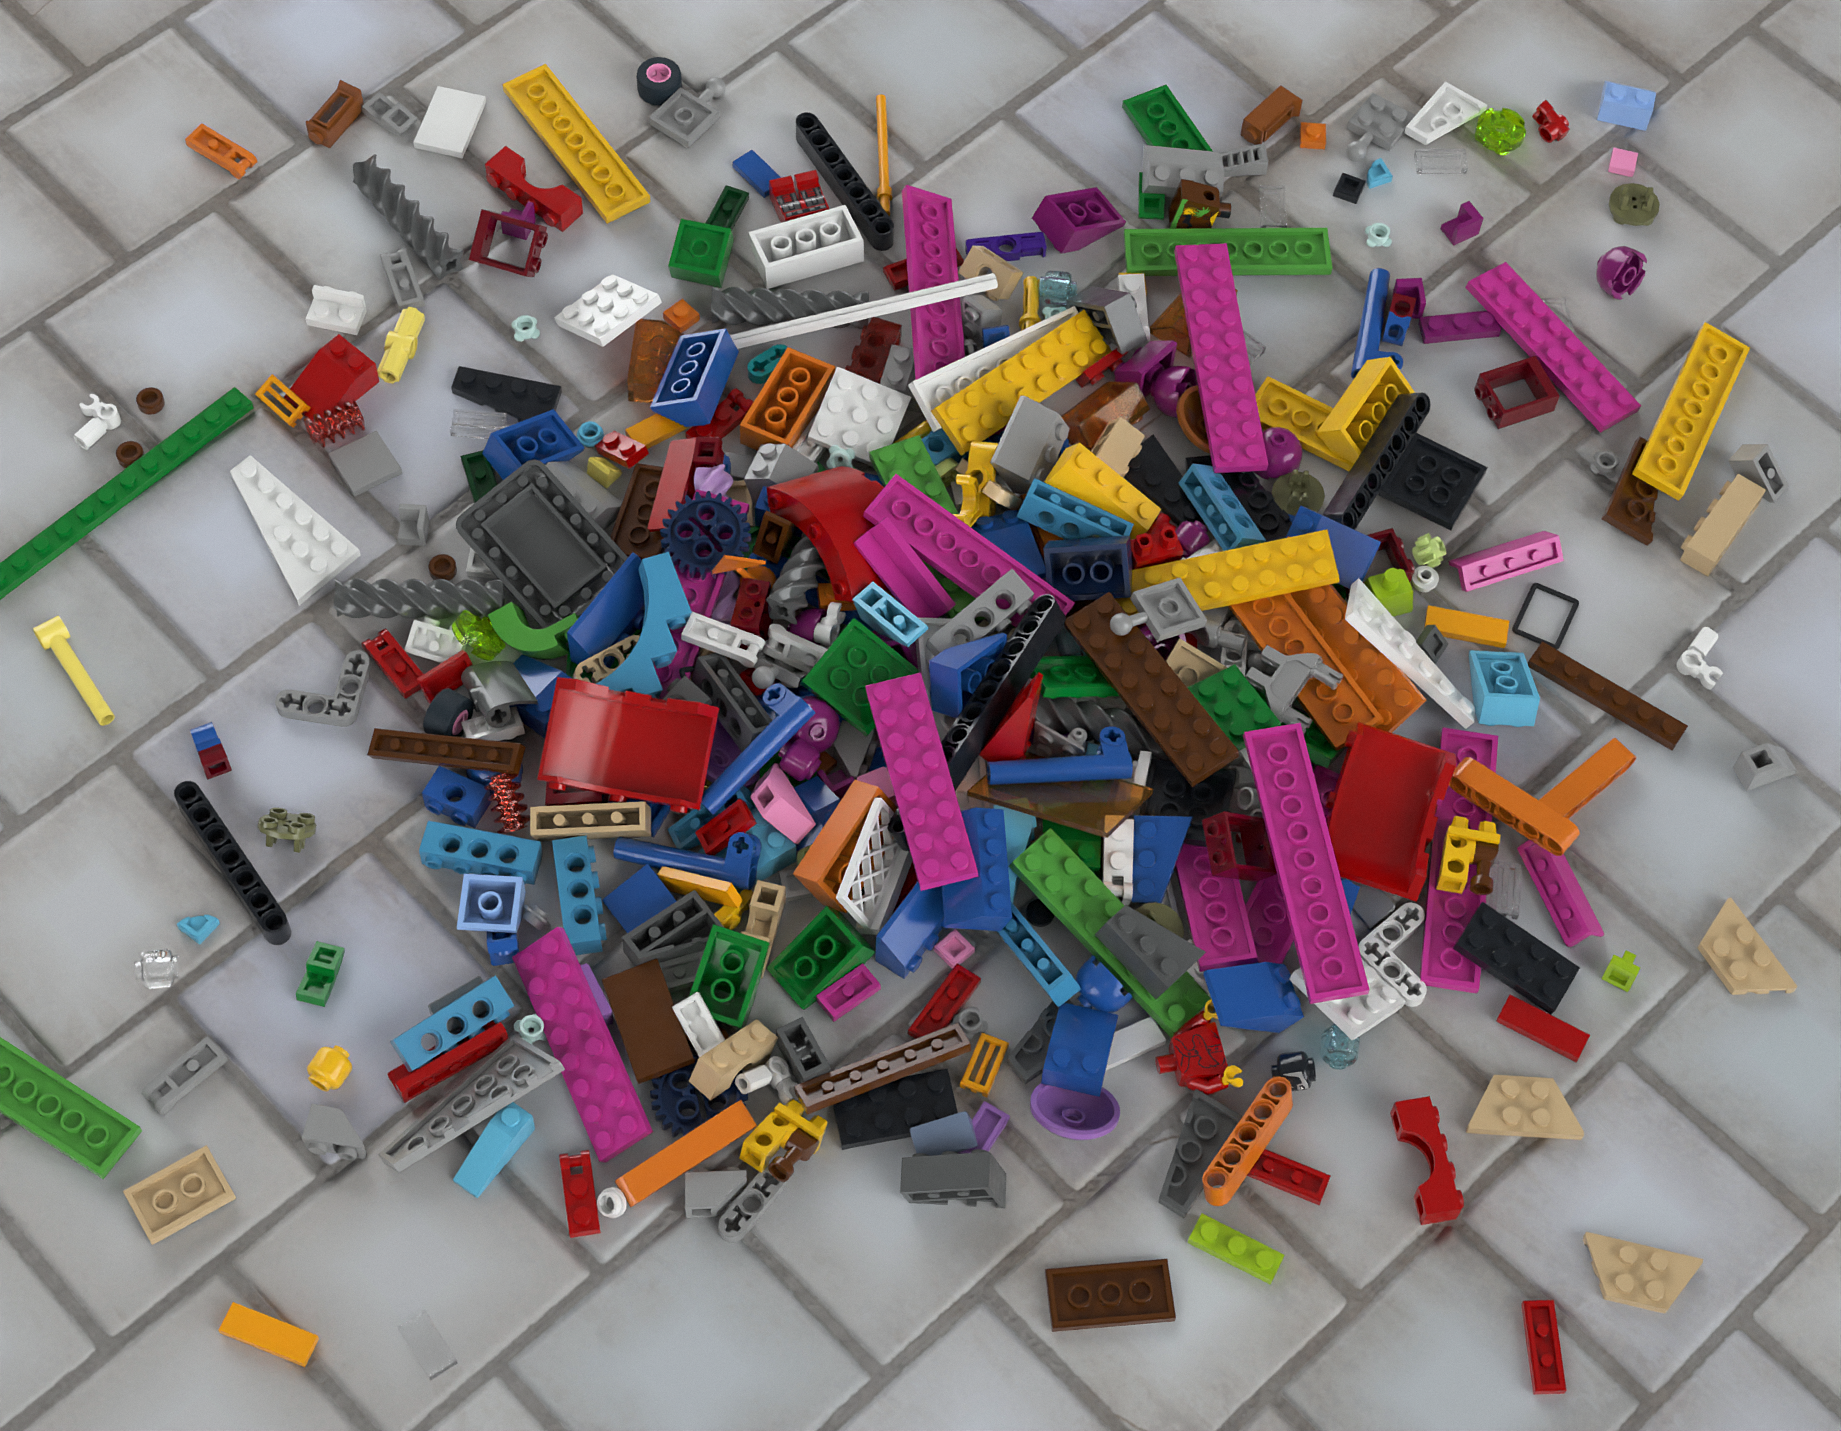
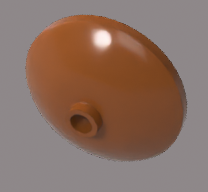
[1176,385,1210,454]

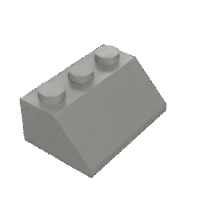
[1142,145,1224,198]
[990,396,1070,494]
[545,461,622,530]

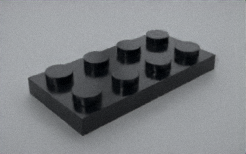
[1453,901,1580,1015]
[833,1068,958,1150]

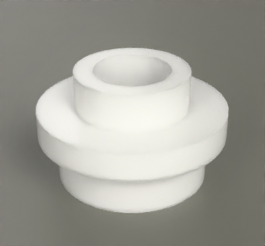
[1411,566,1439,592]
[597,1187,627,1218]

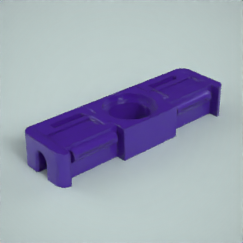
[965,232,1047,261]

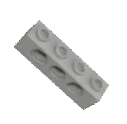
[926,569,1034,656]

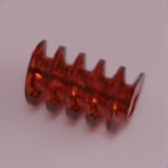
[304,399,365,448]
[484,773,530,834]

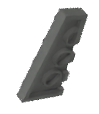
[1158,1089,1243,1218]

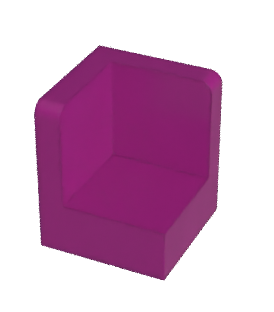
[501,201,536,240]
[1440,201,1484,245]
[1392,278,1426,319]
[817,769,855,801]

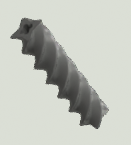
[353,154,464,280]
[711,286,869,329]
[766,532,826,624]
[334,578,506,619]
[1033,693,1171,761]

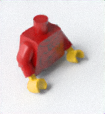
[1155,999,1244,1095]

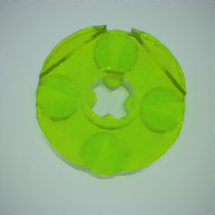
[1474,108,1526,156]
[452,610,506,661]

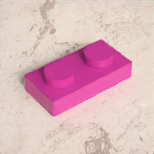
[816,963,881,1022]

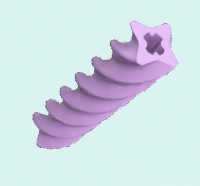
[694,464,740,625]

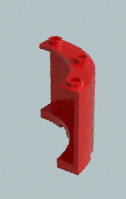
[766,466,923,602]
[537,677,719,814]
[1325,722,1456,902]

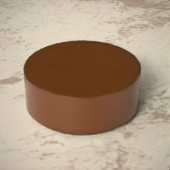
[136,387,165,415]
[116,441,144,468]
[428,554,457,581]

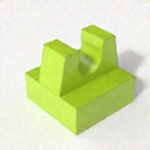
[1601,950,1640,992]

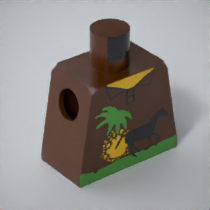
[1168,179,1231,229]

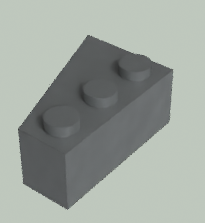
[1066,286,1147,354]
[622,890,725,966]
[1095,905,1206,999]
[900,1149,1006,1208]

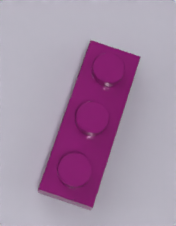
[1418,311,1501,344]

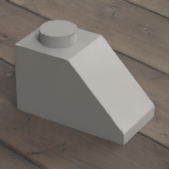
[1728,444,1789,503]

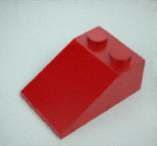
[284,334,379,430]
[979,672,1043,762]

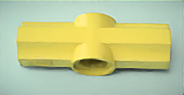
[377,307,425,384]

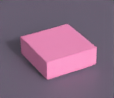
[1608,148,1638,177]
[934,929,975,969]

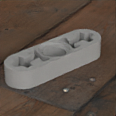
[718,1166,785,1243]

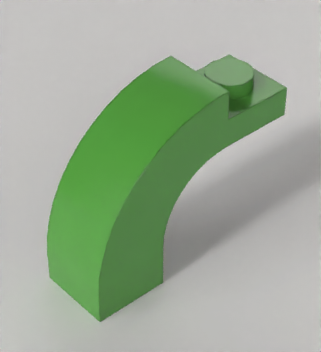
[488,602,580,660]

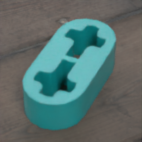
[747,344,788,384]

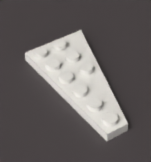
[230,455,361,606]
[1345,578,1475,729]

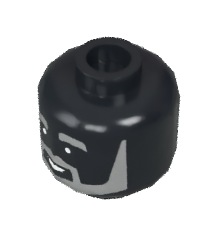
[1271,1051,1316,1091]

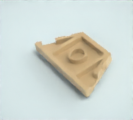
[1697,897,1798,995]
[1466,1075,1584,1140]
[1583,1232,1703,1314]

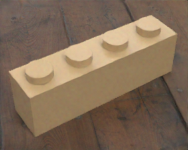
[1091,417,1145,477]
[1680,474,1766,576]
[530,802,651,842]

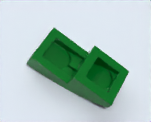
[1138,172,1165,220]
[296,941,345,1007]

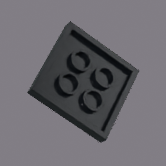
[1379,433,1488,531]
[1139,759,1236,847]

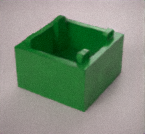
[668,219,734,288]

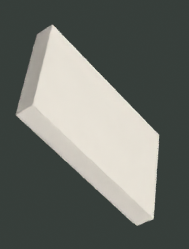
[414,86,486,159]

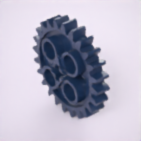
[660,491,751,580]
[650,1051,748,1138]

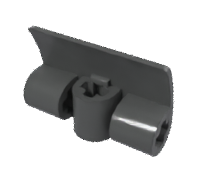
[461,661,538,728]

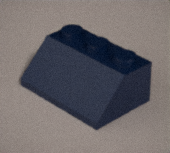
[1043,536,1132,601]

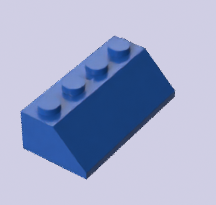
[650,328,739,427]
[567,552,645,674]
[942,807,1012,931]
[875,882,948,979]

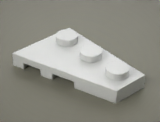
[1404,81,1487,145]

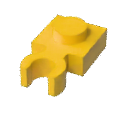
[714,889,753,930]

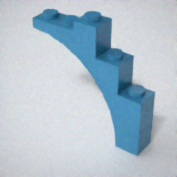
[596,552,692,699]

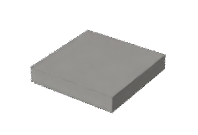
[328,431,402,497]

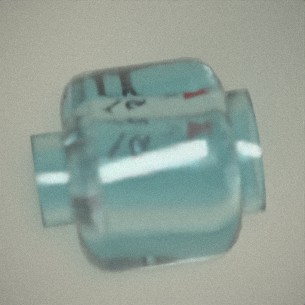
[1039,271,1077,305]
[1320,1024,1360,1070]

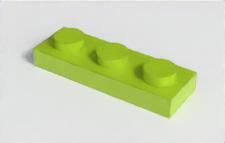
[1187,1213,1285,1285]

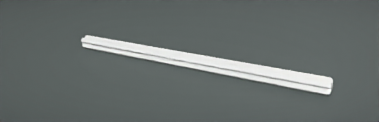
[730,273,998,349]

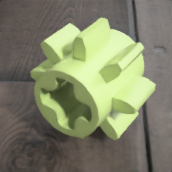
[1412,533,1446,568]

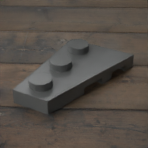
[1007,999,1074,1084]

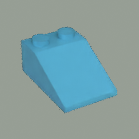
[1469,650,1540,727]
[993,800,1037,903]
[698,807,797,893]

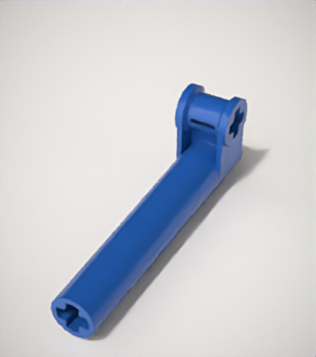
[1351,268,1403,380]
[701,683,816,815]
[987,726,1133,785]
[613,832,762,890]

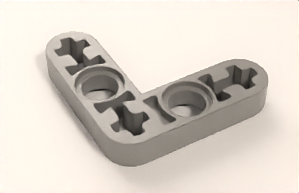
[275,650,371,727]

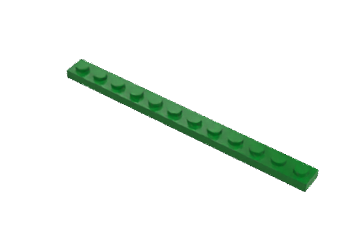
[0,387,254,600]

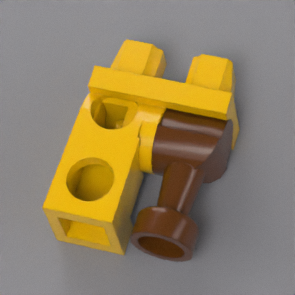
[1436,816,1501,895]
[739,1099,828,1182]

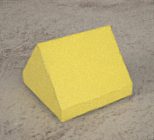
[587,457,623,489]

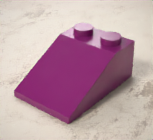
[1032,187,1126,254]

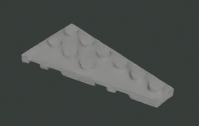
[378,1034,565,1173]

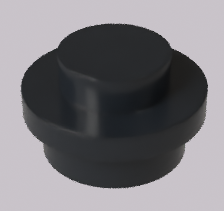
[1026,899,1055,927]

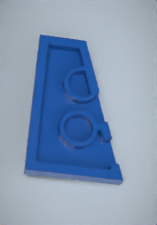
[1131,815,1193,904]

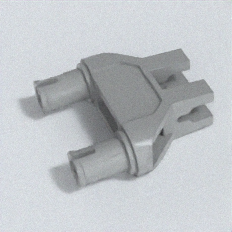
[1187,606,1247,653]
[1246,645,1344,734]

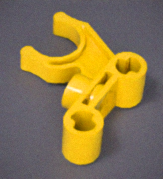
[953,441,999,527]

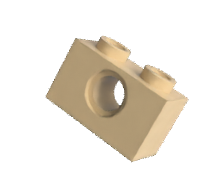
[958,246,1024,301]

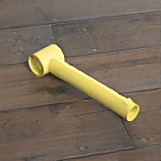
[33,615,115,726]

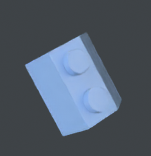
[1597,80,1656,131]
[457,874,526,933]

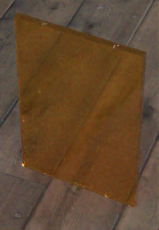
[967,752,1153,838]

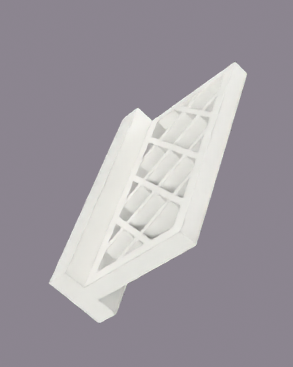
[836,798,912,935]

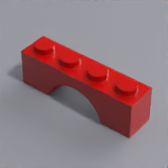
[485,146,583,232]
[1390,1096,1464,1225]

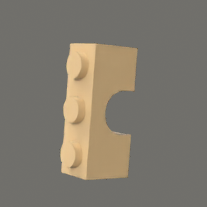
[741,880,786,979]
[689,1019,778,1101]

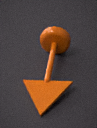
[712,555,777,588]

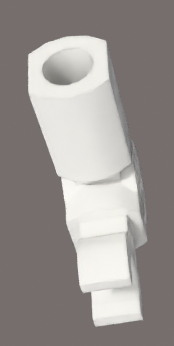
[74,394,121,450]
[814,602,846,649]
[1676,627,1723,690]
[735,1056,798,1105]

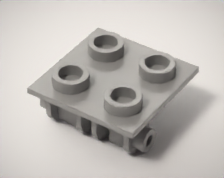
[1033,721,1087,758]

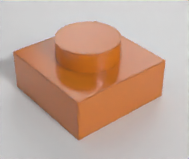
[1300,122,1326,150]
[663,298,700,334]

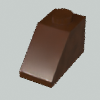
[753,510,796,564]

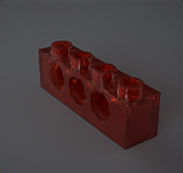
[845,317,902,384]

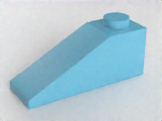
[852,582,929,647]
[453,1102,535,1198]

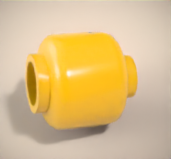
[307,1045,353,1092]

